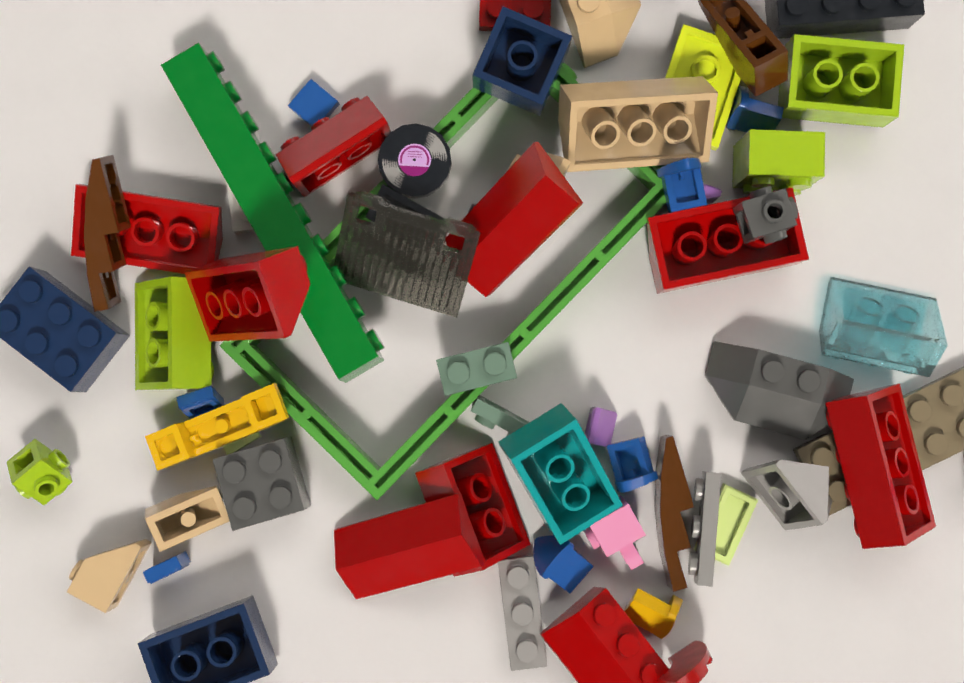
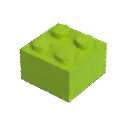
[732,129,825,196]

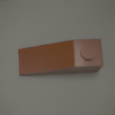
[698,0,788,97]

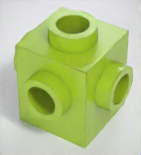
[6,439,73,505]

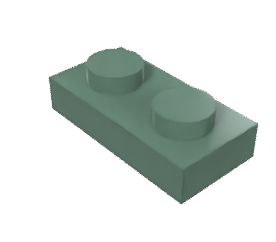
[436,342,517,396]
[471,395,529,436]

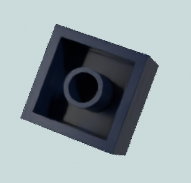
[472,6,572,116]

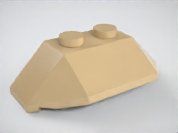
[559,0,641,68]

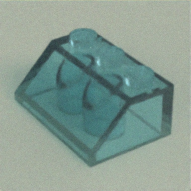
[819,277,948,377]

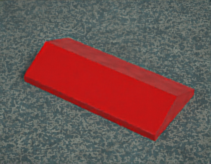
[445,142,583,297]
[71,184,223,274]
[334,492,484,599]

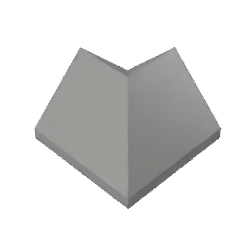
[741,459,833,530]

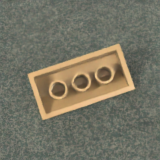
[558,76,718,172]

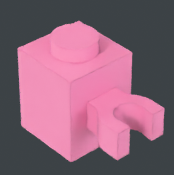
[583,495,646,570]

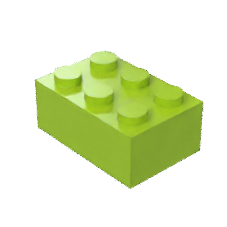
[778,34,904,128]

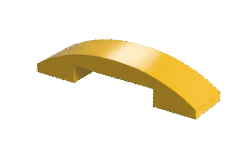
[145,383,289,471]

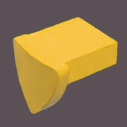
[624,588,683,639]

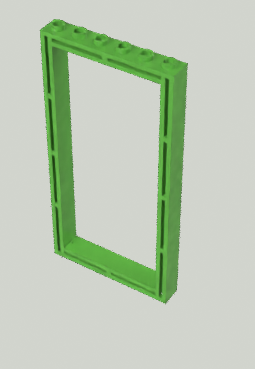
[219,63,666,500]

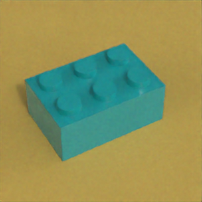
[498,403,623,545]

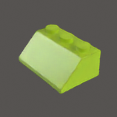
[135,276,214,390]

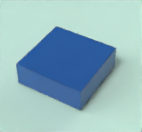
[288,79,340,127]
[176,385,225,419]
[143,551,191,584]

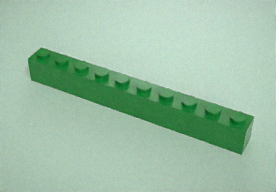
[161,42,385,383]

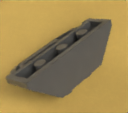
[705,341,854,440]

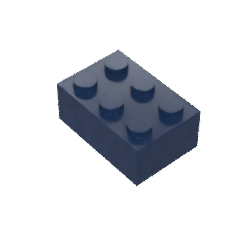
[0,266,130,392]
[137,595,278,683]

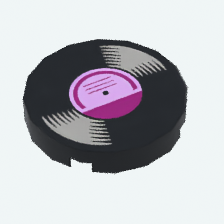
[378,123,452,199]

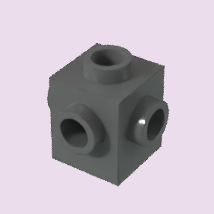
[733,186,798,244]

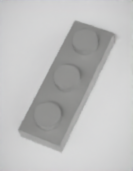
[688,471,721,587]
[498,555,547,671]

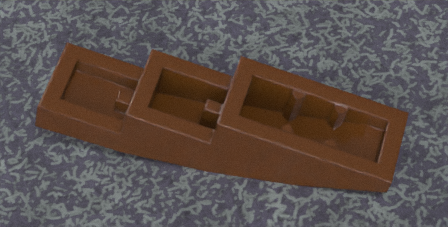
[84,155,131,312]
[655,435,694,592]

